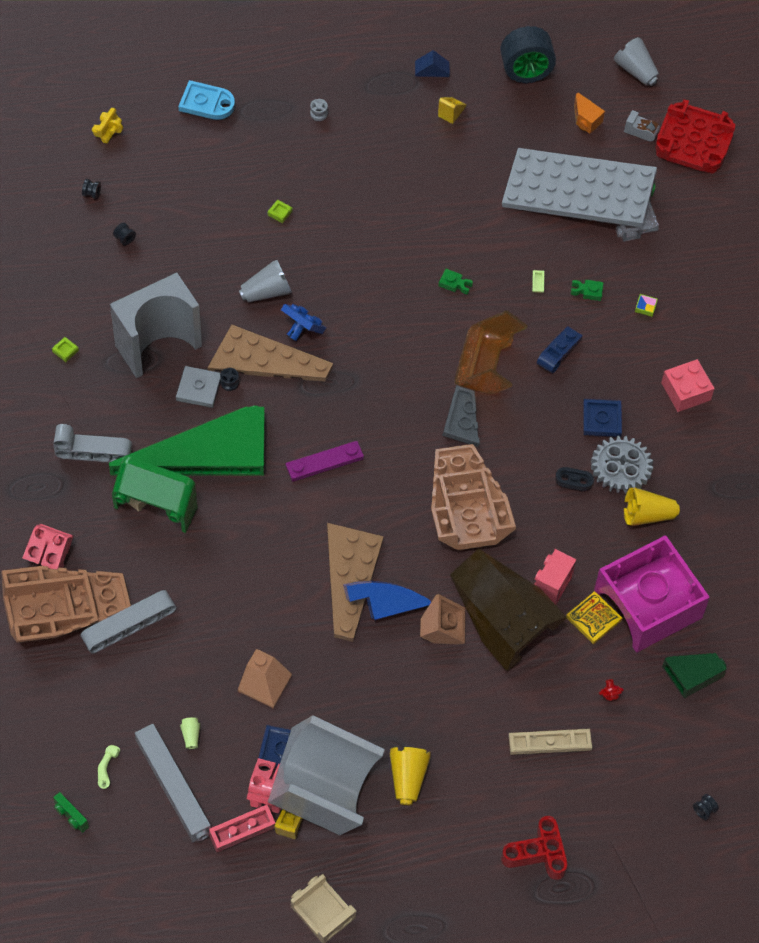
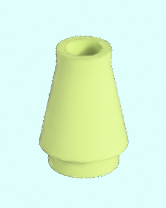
[180,718,200,749]

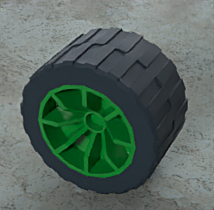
[500,26,556,83]

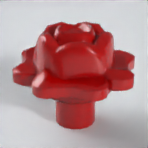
[599,679,624,701]

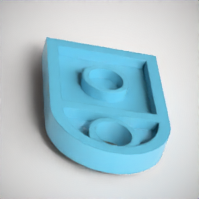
[178,80,235,120]

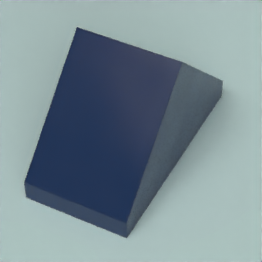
[415,50,450,77]

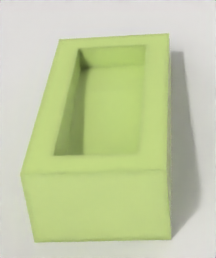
[532,270,544,293]

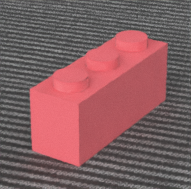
[209,804,275,853]

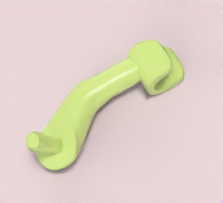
[98,745,120,789]

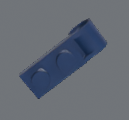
[537,326,583,374]

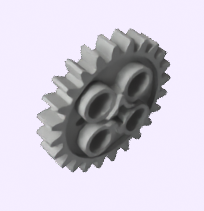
[591,436,653,494]

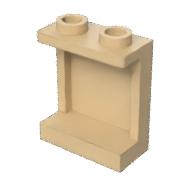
[291,874,356,943]

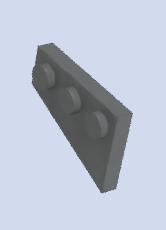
[442,385,480,447]

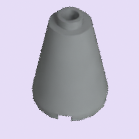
[614,37,659,86]
[239,260,292,302]

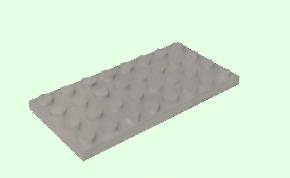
[502,148,657,227]

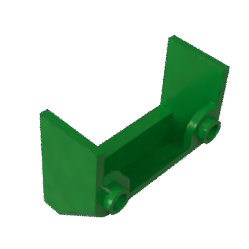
[112,457,197,533]

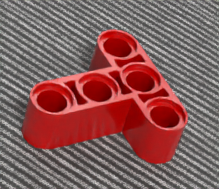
[501,816,567,880]

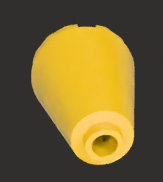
[624,487,680,526]
[390,747,431,806]

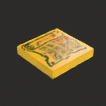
[566,591,622,644]

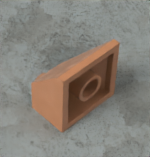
[420,594,465,644]
[238,649,292,709]

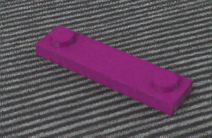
[285,441,364,482]

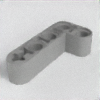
[53,424,132,462]

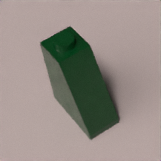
[662,653,727,699]

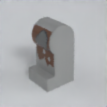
[624,110,660,141]

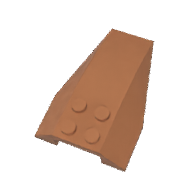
[431,444,516,550]
[1,566,131,643]

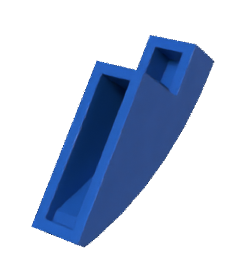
[343,581,431,620]

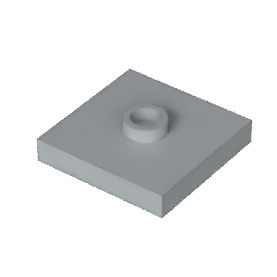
[176,366,220,408]

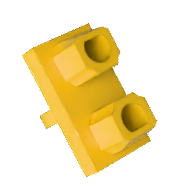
[92,108,123,143]

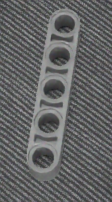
[80,590,176,653]

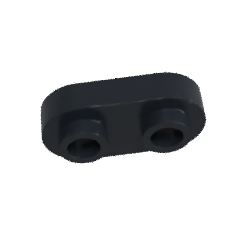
[555,467,594,491]

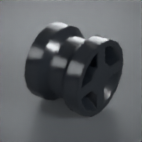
[82,178,101,199]
[113,223,136,246]
[220,368,239,391]
[693,794,719,820]

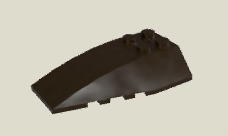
[450,548,567,672]

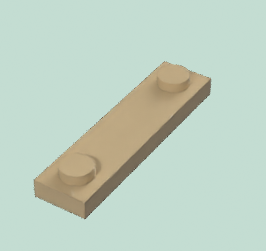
[508,729,592,755]

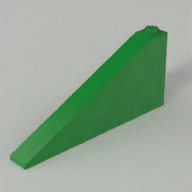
[109,405,265,476]

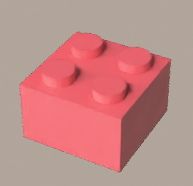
[661,359,715,412]
[534,549,576,605]

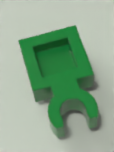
[438,269,473,295]
[571,280,603,301]

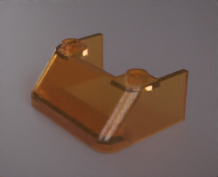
[454,310,528,395]

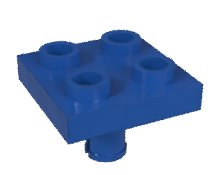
[281,304,326,341]

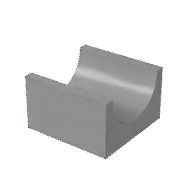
[110,273,202,378]
[268,715,385,835]

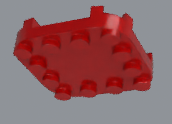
[655,99,735,174]

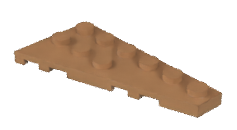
[208,325,333,382]
[327,523,383,642]

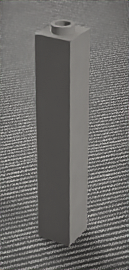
[135,724,211,842]

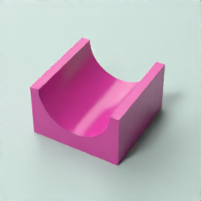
[594,535,710,653]

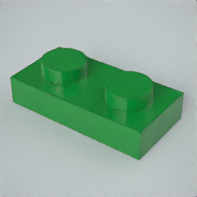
[53,792,89,833]

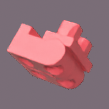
[22,524,74,569]
[247,758,281,813]

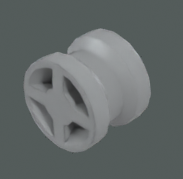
[310,99,328,121]

